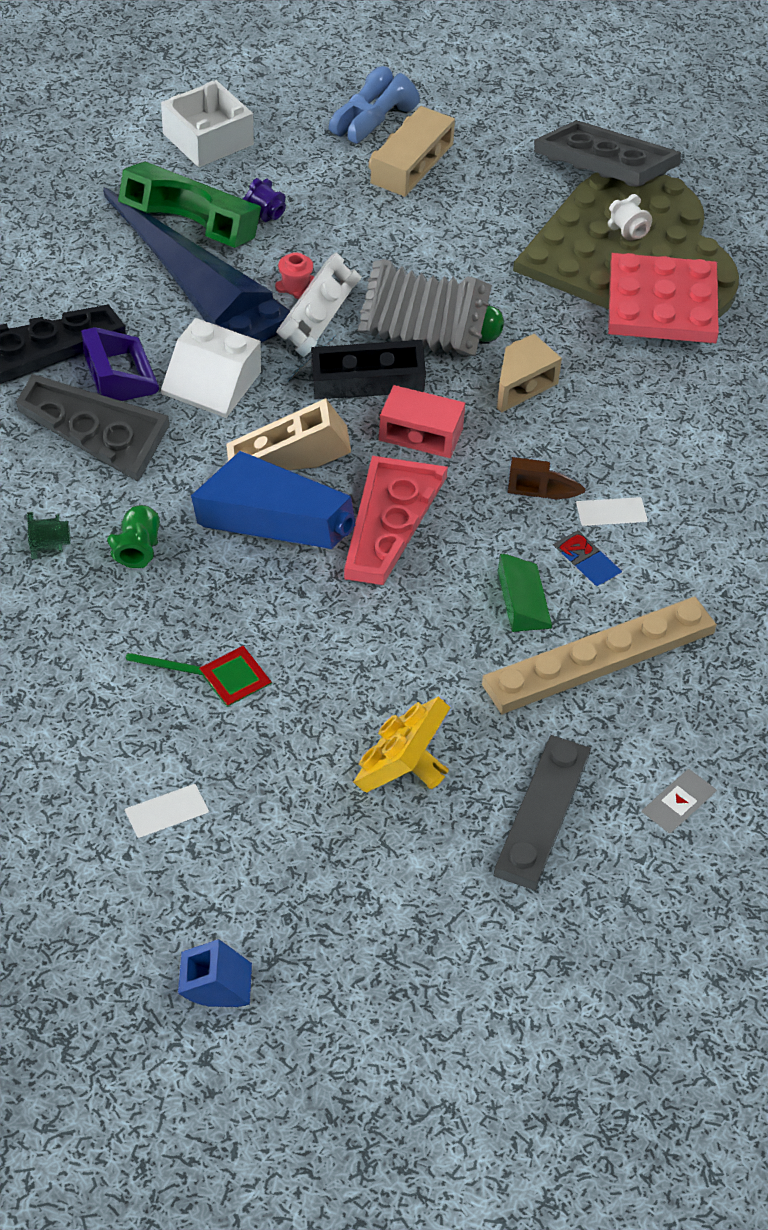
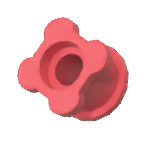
[275,253,314,299]

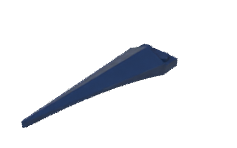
[103,187,290,343]

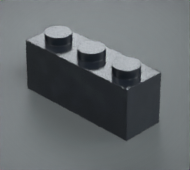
[311,339,426,399]

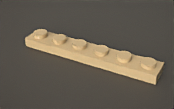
[482,596,717,715]

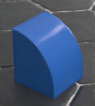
[178,939,252,1007]

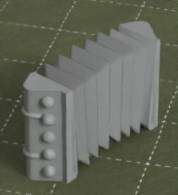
[357,259,492,356]

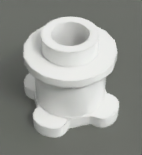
[608,194,652,241]

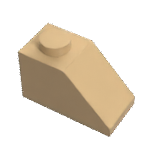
[497,334,562,413]

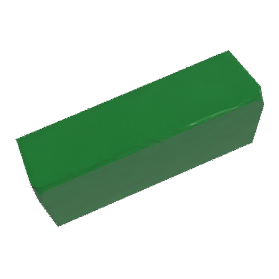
[498,554,552,632]

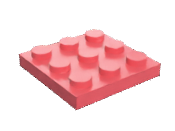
[608,253,719,343]

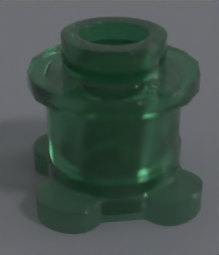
[27,512,71,560]

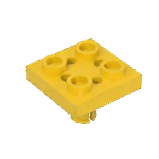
[353,696,451,793]

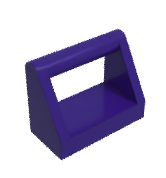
[81,327,159,401]

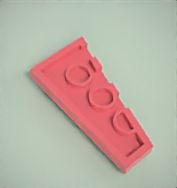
[344,456,448,585]

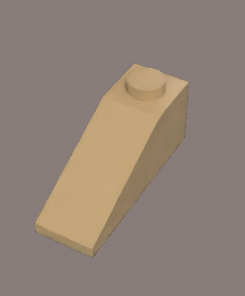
[226,398,351,470]

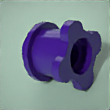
[242,178,286,222]

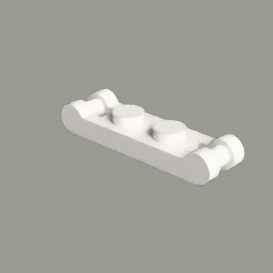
[276,252,362,357]

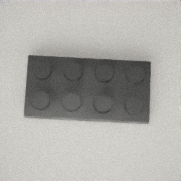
[534,120,681,187]

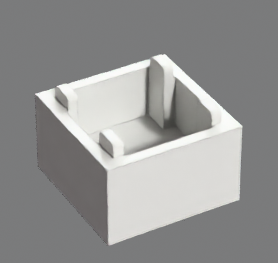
[161,80,254,167]

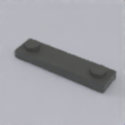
[494,734,591,891]

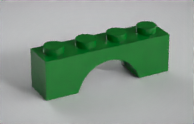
[118,161,261,248]

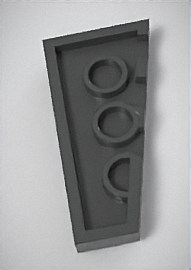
[16,374,170,482]

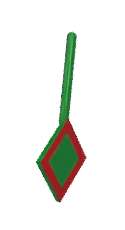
[126,645,272,707]

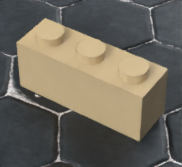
[368,106,455,197]

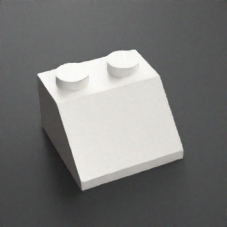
[161,318,261,418]

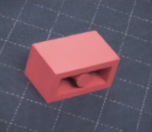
[379,385,465,458]

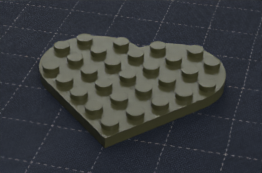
[513,172,739,318]

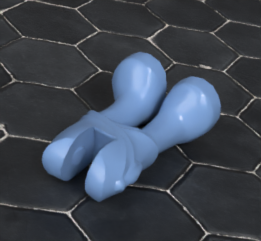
[329,66,420,144]

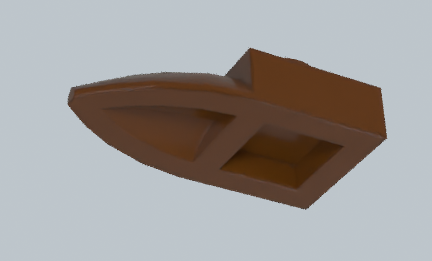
[508,457,586,500]

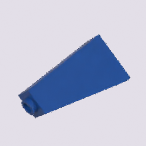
[191,451,356,549]

